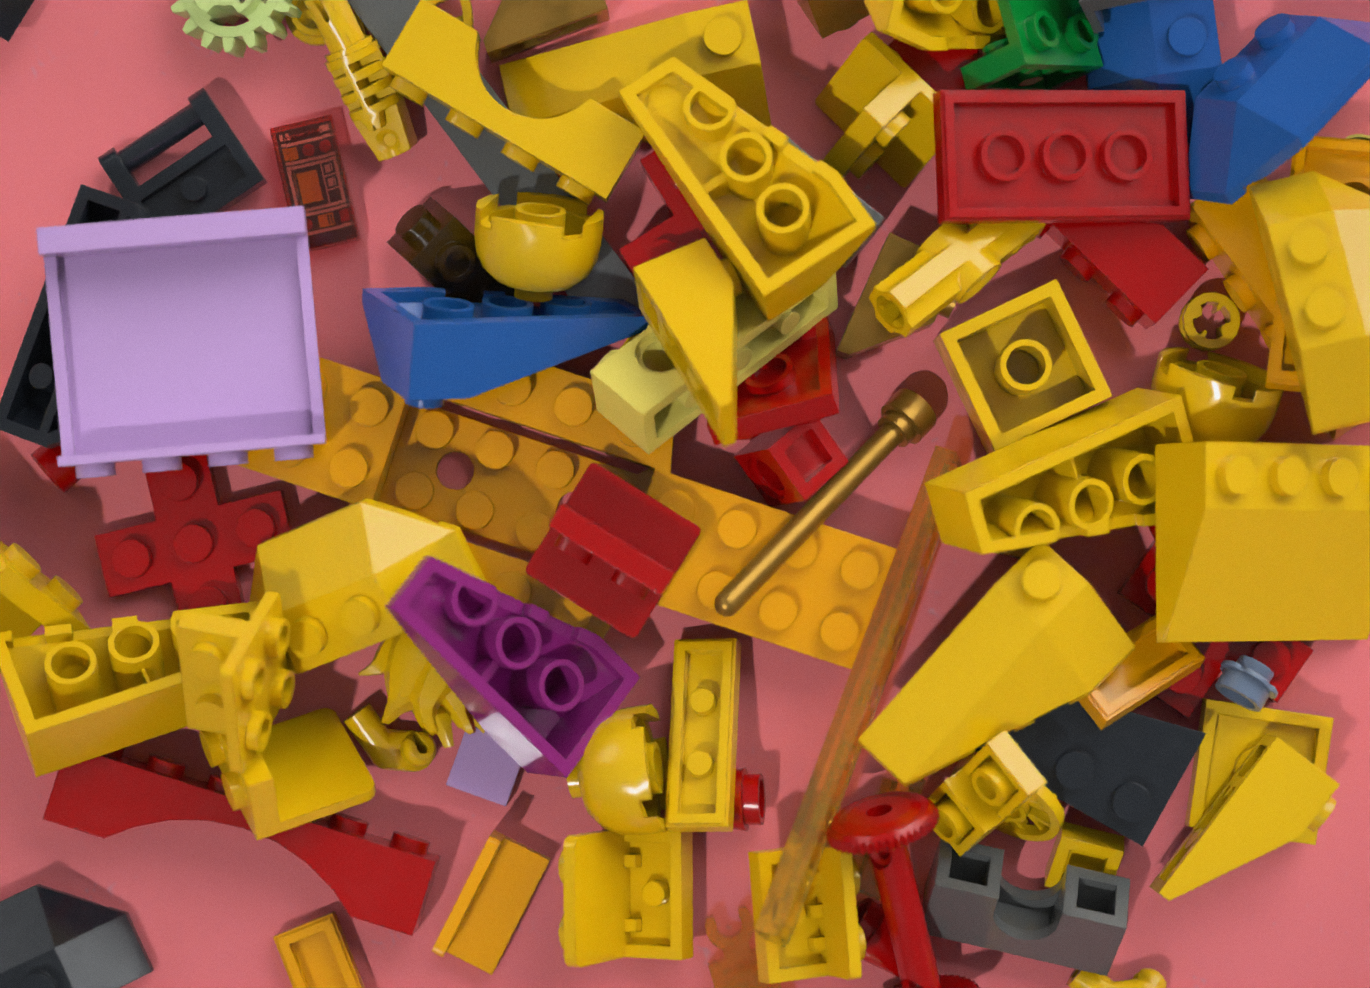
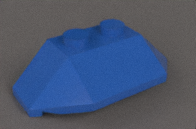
[1085,0,1222,145]
[1188,13,1370,205]

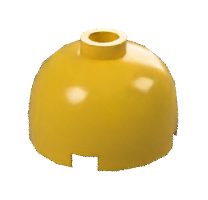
[474,192,604,302]
[1151,347,1284,443]
[567,704,669,835]

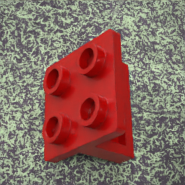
[526,463,701,638]

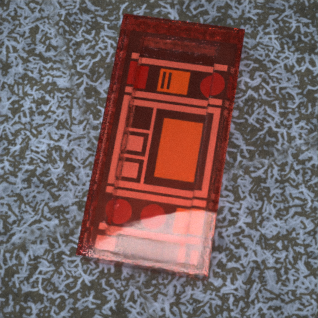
[270,114,362,252]

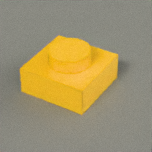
[1044,822,1124,888]

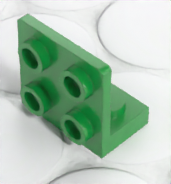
[960,0,1103,90]

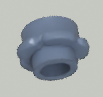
[1215,655,1278,712]

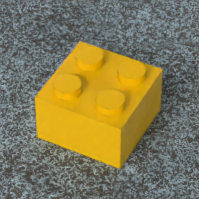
[933,279,1113,454]

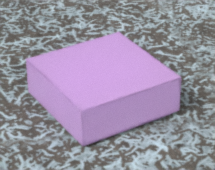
[446,726,521,806]

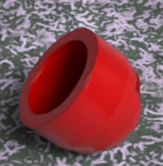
[31,445,80,493]

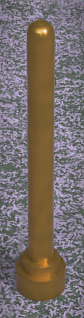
[714,388,937,617]

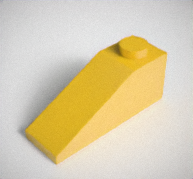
[633,238,742,447]
[1149,733,1340,901]

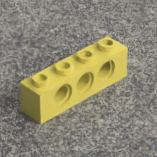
[590,273,838,455]

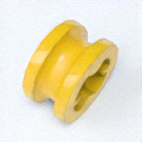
[1178,292,1240,351]

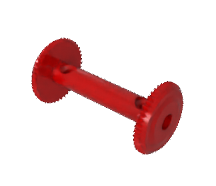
[825,791,980,988]

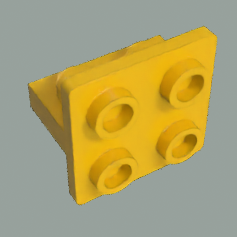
[815,32,935,187]
[176,591,295,773]
[748,841,866,984]

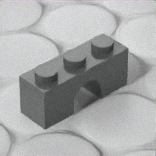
[922,838,1130,976]

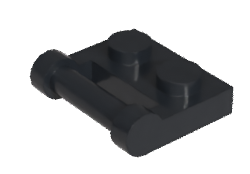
[98,87,267,218]

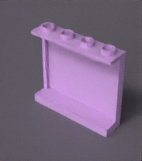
[36,206,327,479]

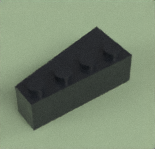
[975,701,1206,846]

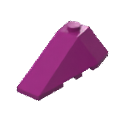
[385,556,640,778]

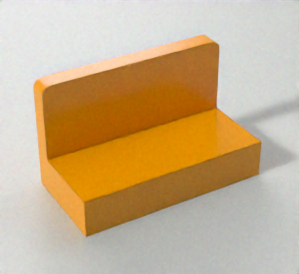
[431,830,551,975]

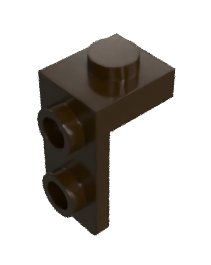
[387,197,515,303]

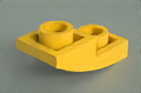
[928,730,1047,857]

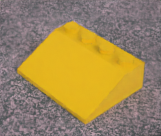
[1155,441,1370,642]

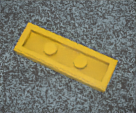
[665,638,741,832]

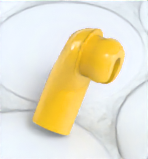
[344,703,437,772]

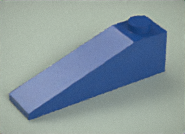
[362,287,648,409]

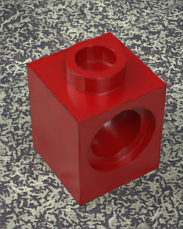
[734,420,849,507]

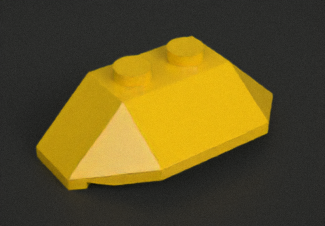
[1249,171,1370,435]
[249,498,487,674]

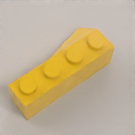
[925,387,1194,555]
[0,601,258,778]

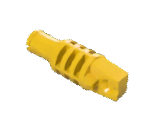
[303,0,418,161]

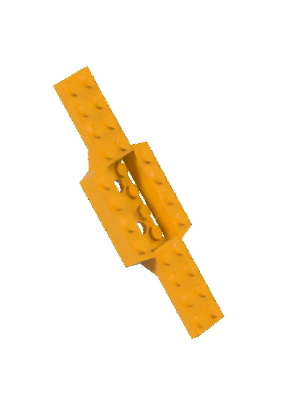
[207,357,900,672]

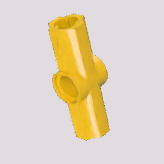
[868,223,1046,337]

